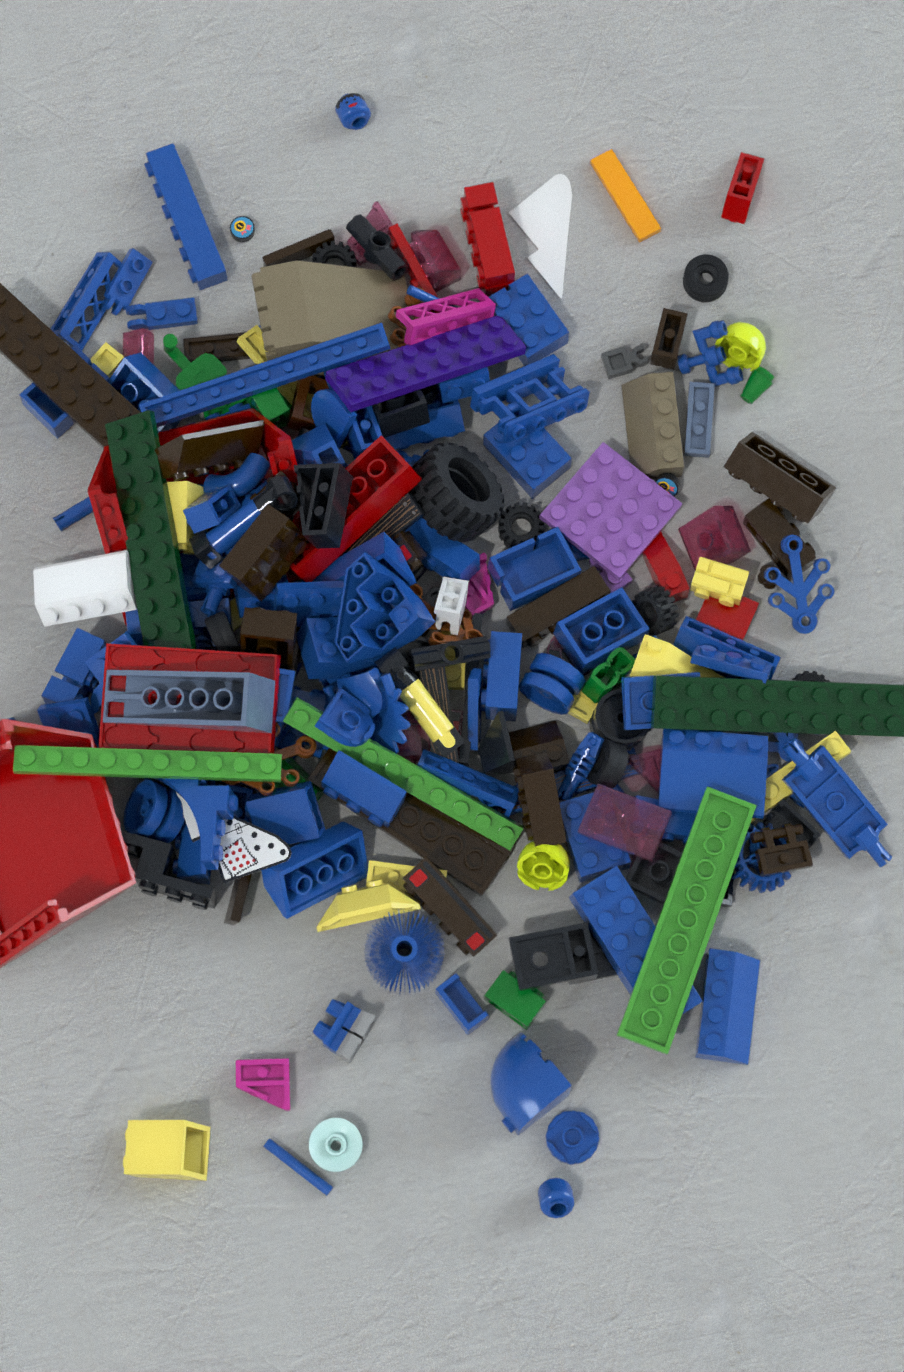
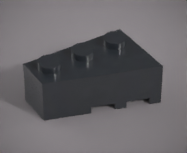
[294,463,353,549]

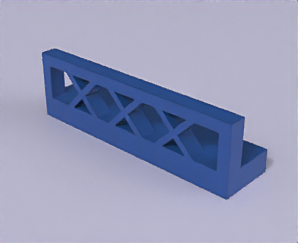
[51,252,122,351]
[417,749,519,818]

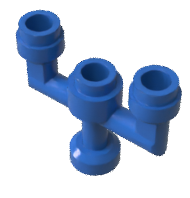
[677,320,744,387]

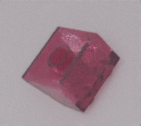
[678,506,751,571]

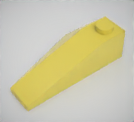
[630,634,724,678]

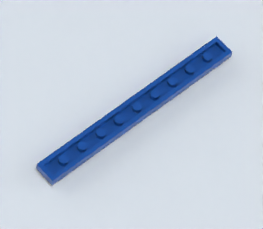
[139,323,391,428]

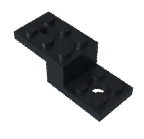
[121,831,217,910]
[508,922,618,991]

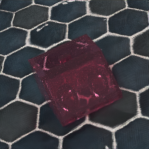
[409,229,461,293]

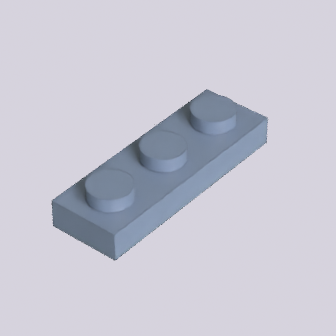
[684,382,715,458]

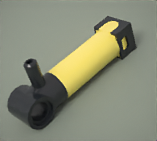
[375,647,465,757]

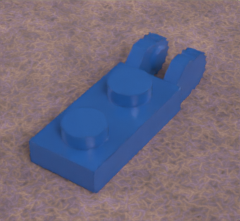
[126,298,198,330]

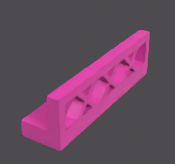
[396,288,496,345]

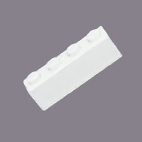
[33,550,137,627]

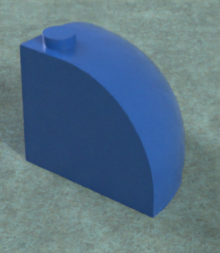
[490,1033,572,1136]

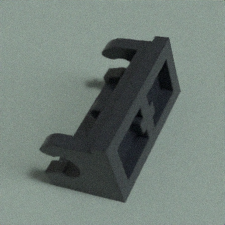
[762,799,821,849]

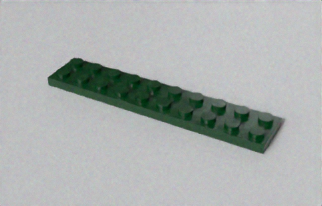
[105,410,197,649]
[651,675,904,737]

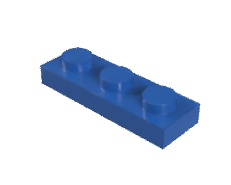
[690,645,772,684]

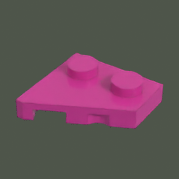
[465,552,494,620]
[236,1058,290,1111]

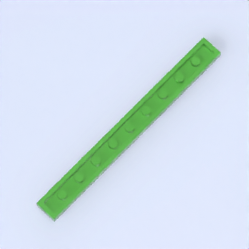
[283,697,524,850]
[13,745,282,782]

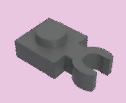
[601,345,648,379]

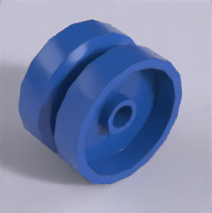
[518,653,585,715]
[123,780,185,843]

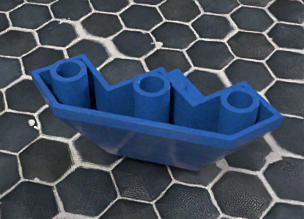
[334,552,435,663]

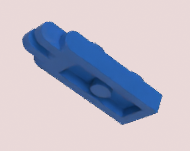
[103,248,153,316]

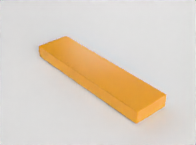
[590,149,661,243]

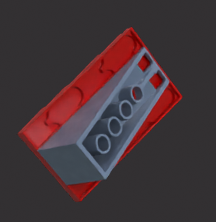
[98,643,281,754]

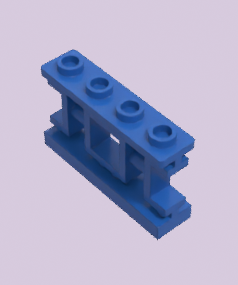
[470,354,590,444]

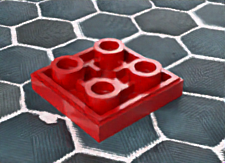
[696,596,759,640]

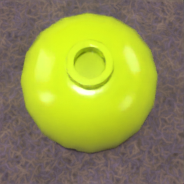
[715,322,766,371]
[517,841,570,891]

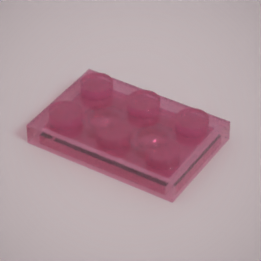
[578,784,672,862]

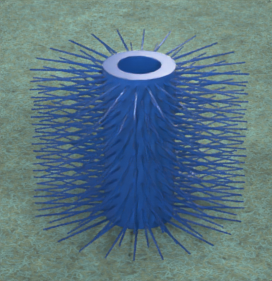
[364,909,444,992]

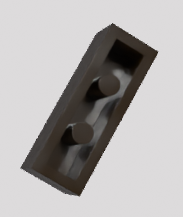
[743,498,816,581]

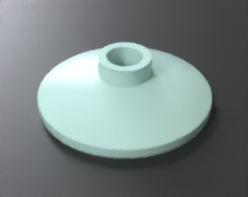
[309,1118,363,1172]

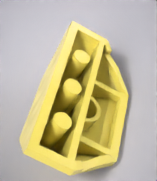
[316,879,422,932]

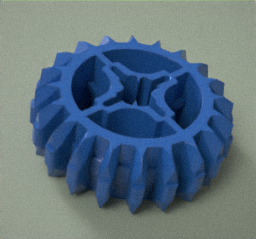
[732,822,791,893]

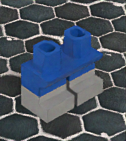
[313,999,376,1063]

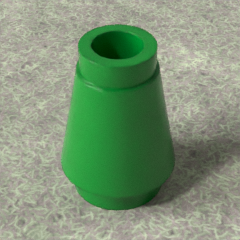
[740,366,775,405]

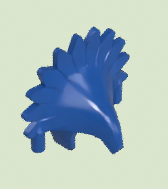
[322,667,411,754]

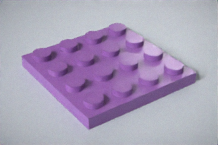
[539,442,682,581]

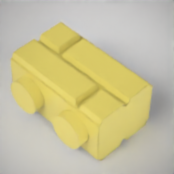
[690,557,749,607]

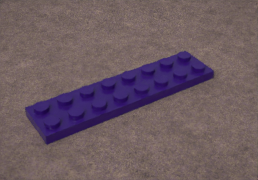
[325,316,526,412]

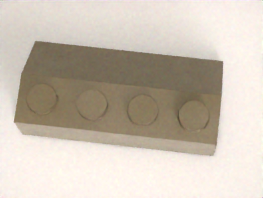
[621,372,684,479]

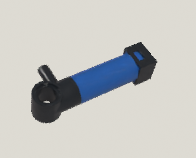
[189,475,298,569]

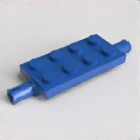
[190,478,267,616]
[782,738,892,867]

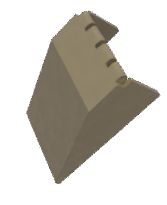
[251,260,414,381]

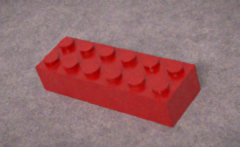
[290,435,422,582]

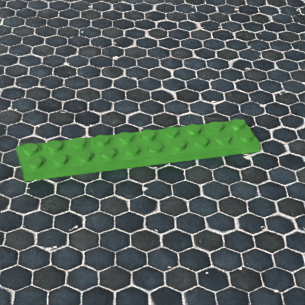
[616,786,757,1055]

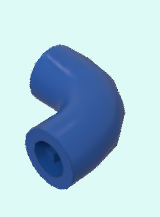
[203,453,271,498]

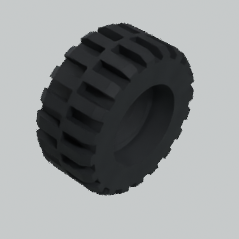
[408,442,504,542]

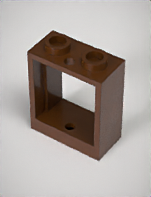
[286,376,347,444]

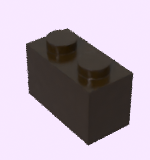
[650,308,688,370]

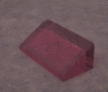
[123,328,154,365]

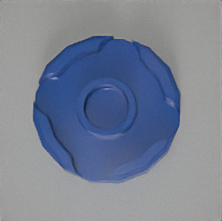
[546,1111,599,1165]

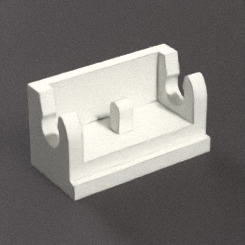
[434,577,469,635]

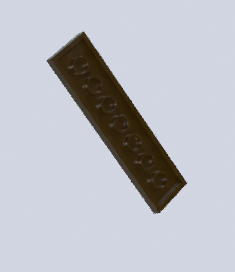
[0,283,141,449]
[308,748,511,897]

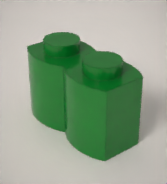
[582,647,636,704]

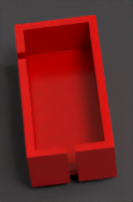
[460,182,515,297]

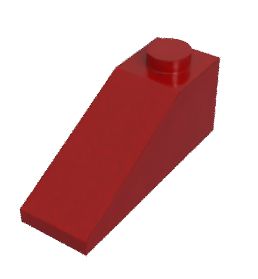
[721,152,764,224]
[642,532,690,603]

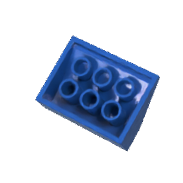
[658,729,768,819]

